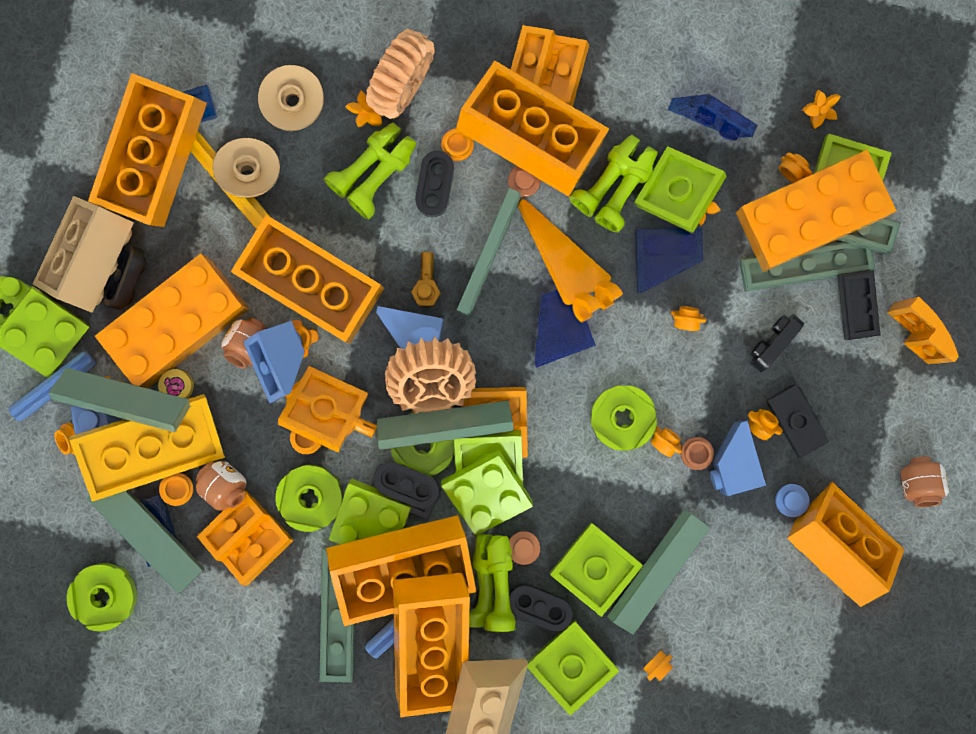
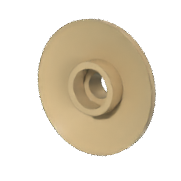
[258,65,324,131]
[213,138,280,198]

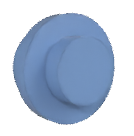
[775,484,809,517]

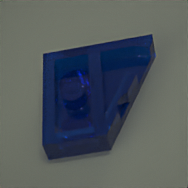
[668,94,758,141]
[636,228,703,293]
[534,290,596,368]

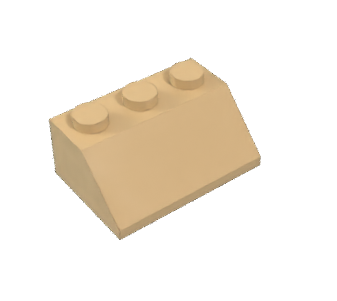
[33,196,134,313]
[446,659,528,734]

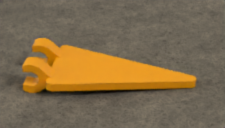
[518,199,623,323]

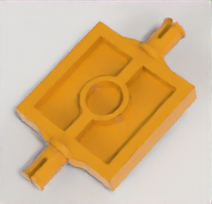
[278,366,377,453]

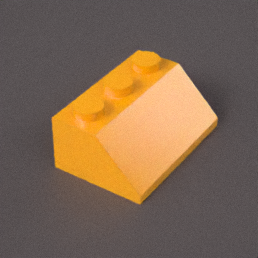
[787,482,905,607]

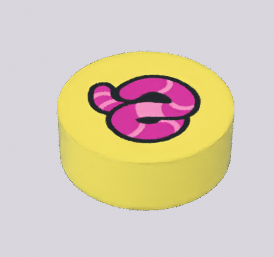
[158,369,194,399]

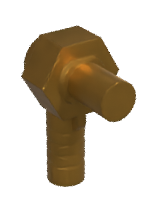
[411,252,441,307]

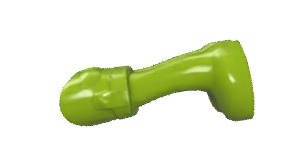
[323,122,417,220]
[569,134,658,233]
[469,534,516,632]

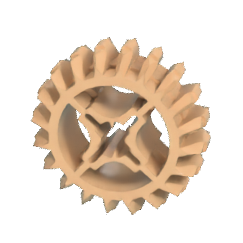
[366,29,435,119]
[385,336,476,414]

